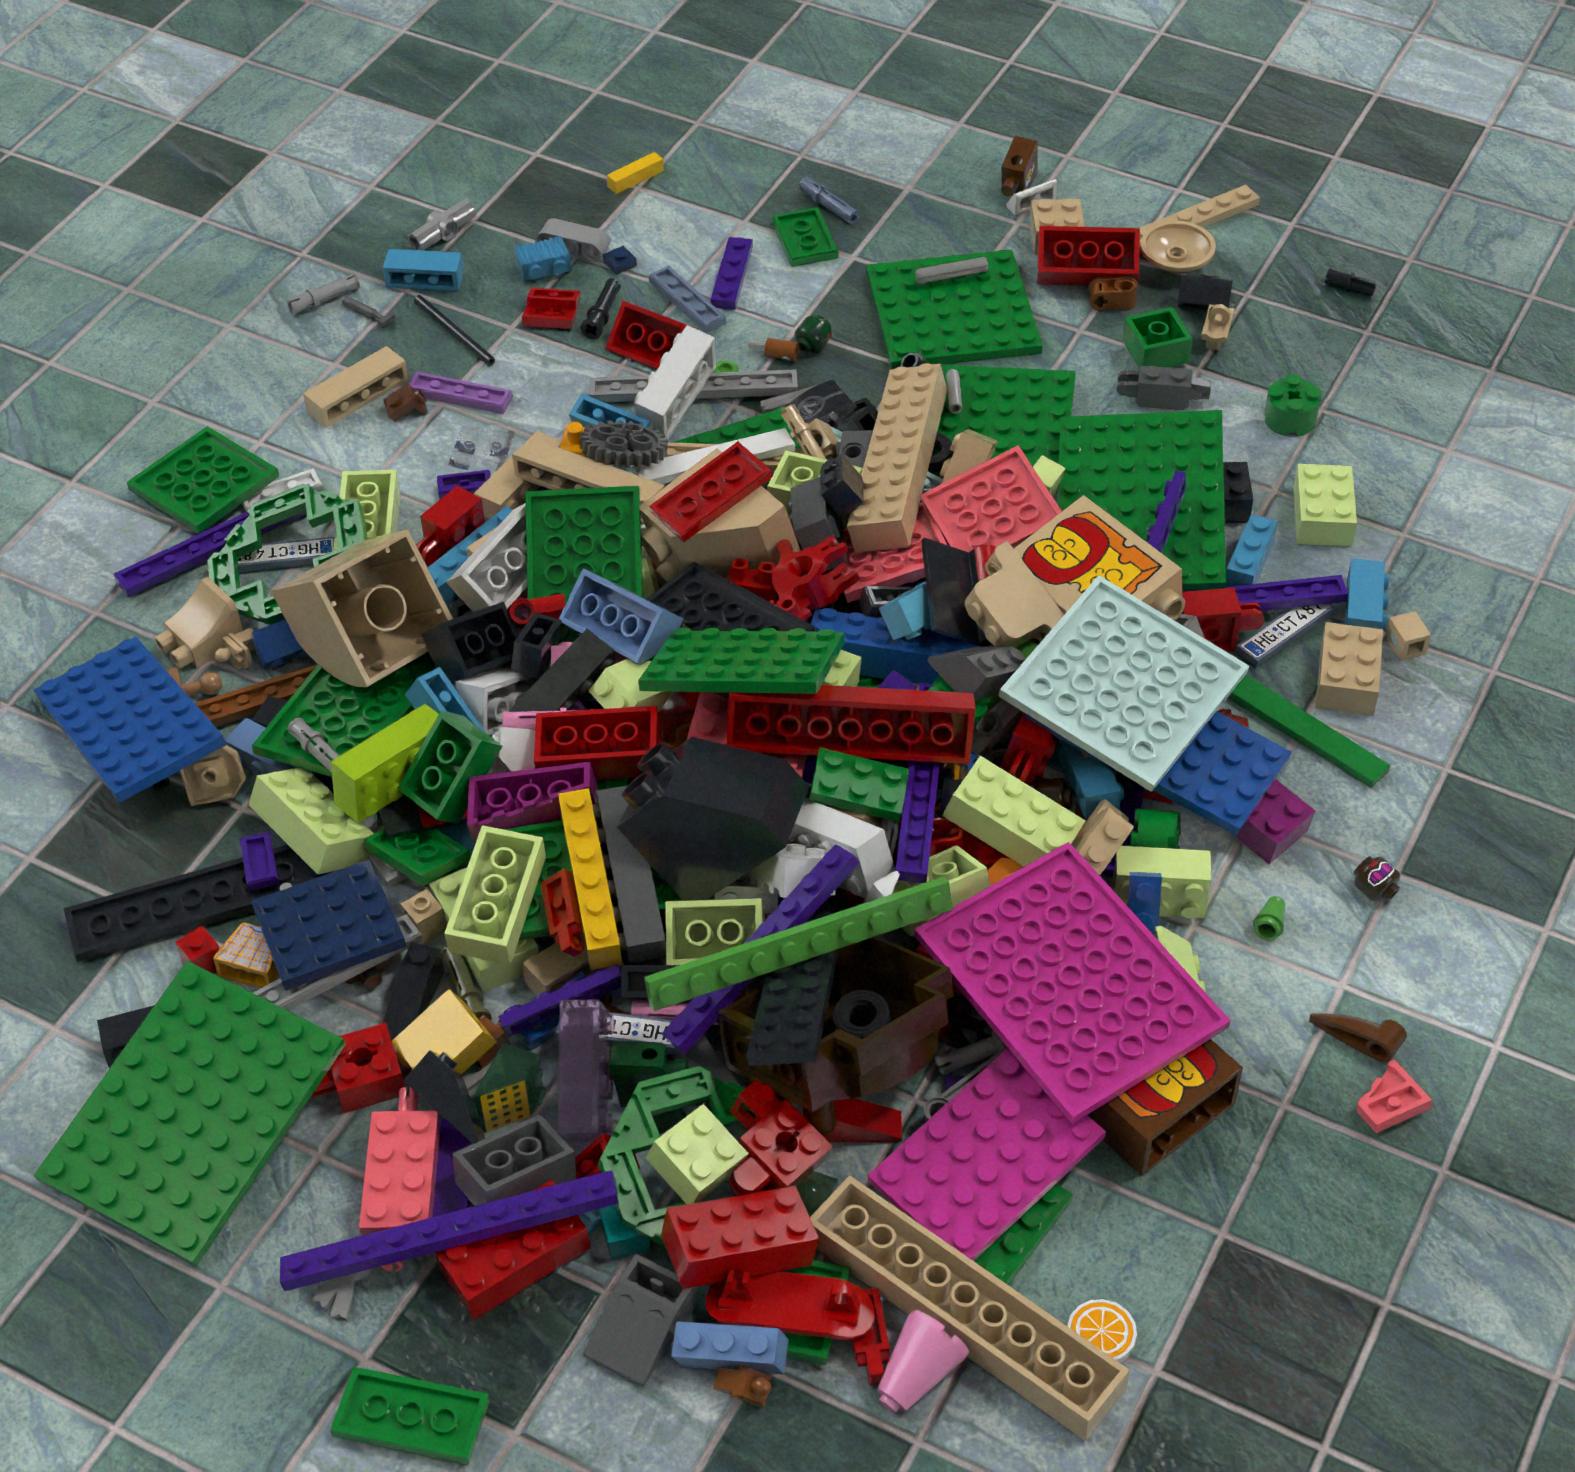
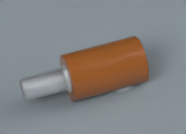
[748,338,799,361]

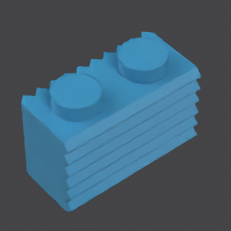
[515,236,571,282]

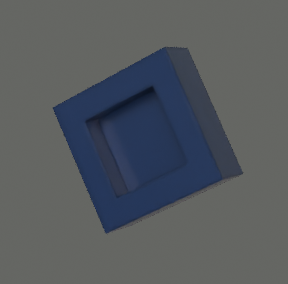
[603,246,637,275]

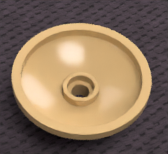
[1140,221,1216,273]

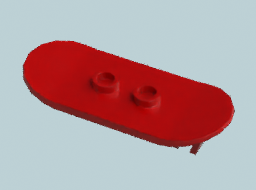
[705,1270,875,1340]

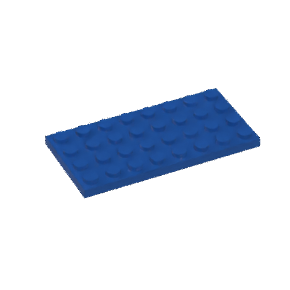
[34,636,227,803]
[1024,711,1292,836]

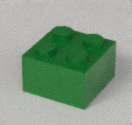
[1122,307,1193,368]

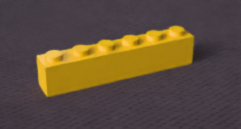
[558,788,622,970]

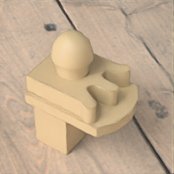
[214,628,255,670]

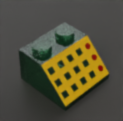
[474,1043,546,1133]

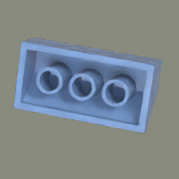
[559,569,683,664]

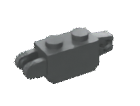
[1116,366,1211,410]

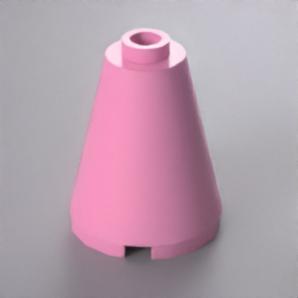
[877,1310,969,1413]

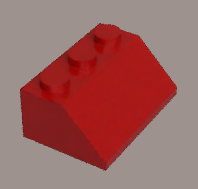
[605,300,700,369]

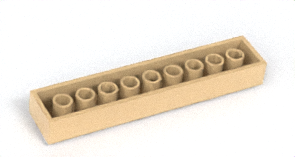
[847,364,947,553]
[810,1175,1130,1441]

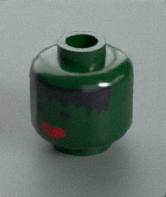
[794,315,832,353]

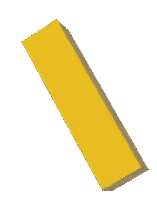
[607,152,664,194]

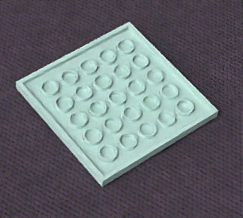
[999,575,1249,792]

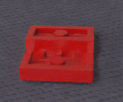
[522,287,581,329]

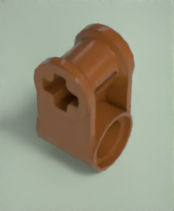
[1089,276,1137,311]

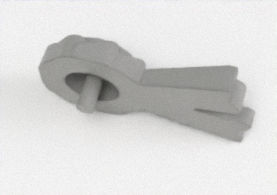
[312,1269,372,1321]

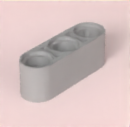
[536,218,611,262]

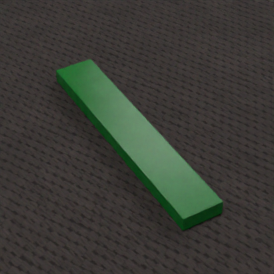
[1229,676,1390,788]

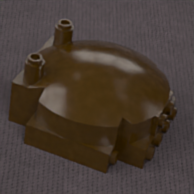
[717,936,954,1135]

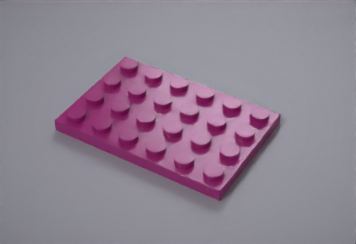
[867,1048,1106,1261]

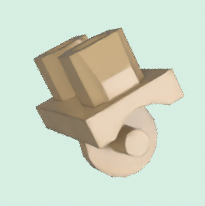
[1201,304,1235,350]

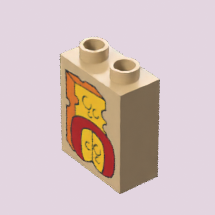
[1014,495,1185,621]

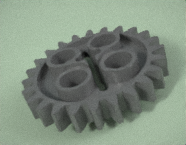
[580,420,668,468]

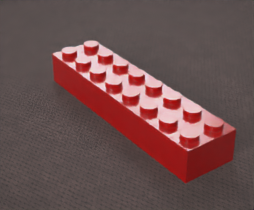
[726,685,975,764]

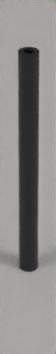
[414,295,495,366]

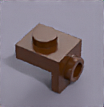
[383,383,428,422]

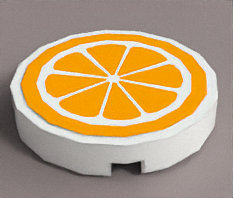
[1067,1299,1137,1363]

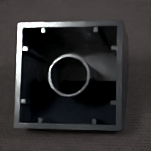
[617,737,809,901]

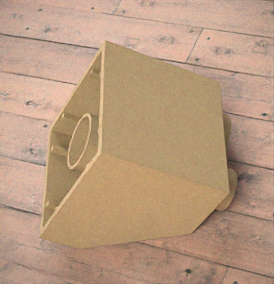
[640,448,800,587]

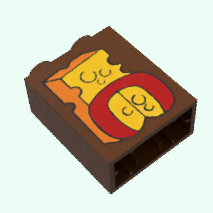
[1087,1039,1243,1176]

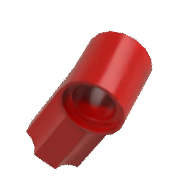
[509,594,566,629]

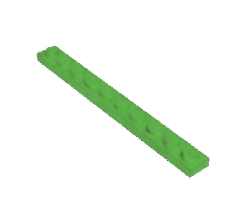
[644,877,953,1011]

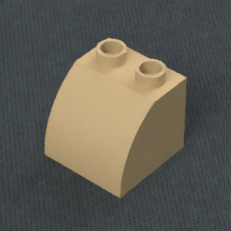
[271,529,453,687]

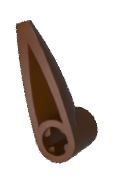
[1309,1013,1407,1062]

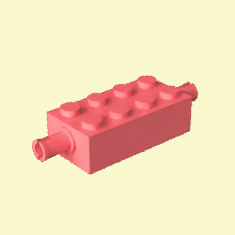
[359,1087,441,1272]

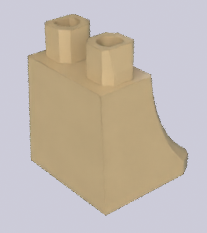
[155,577,243,669]

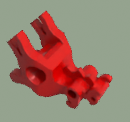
[769,535,860,622]

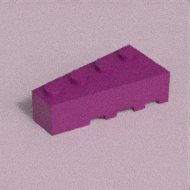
[467,762,598,844]

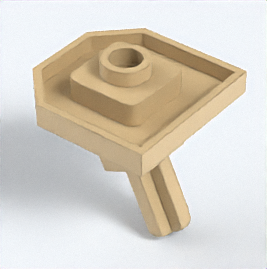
[180,745,246,806]

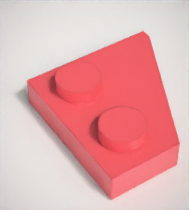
[1357,1059,1432,1133]

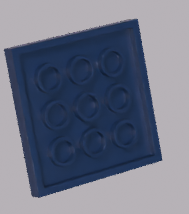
[251,860,407,991]

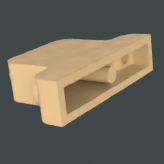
[965,541,1065,648]
[1071,799,1134,876]

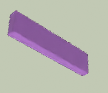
[409,372,513,414]

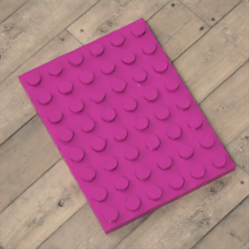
[914,842,1231,1124]

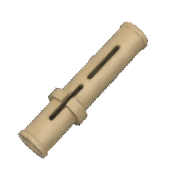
[780,404,827,460]

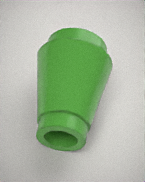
[1253,896,1286,941]

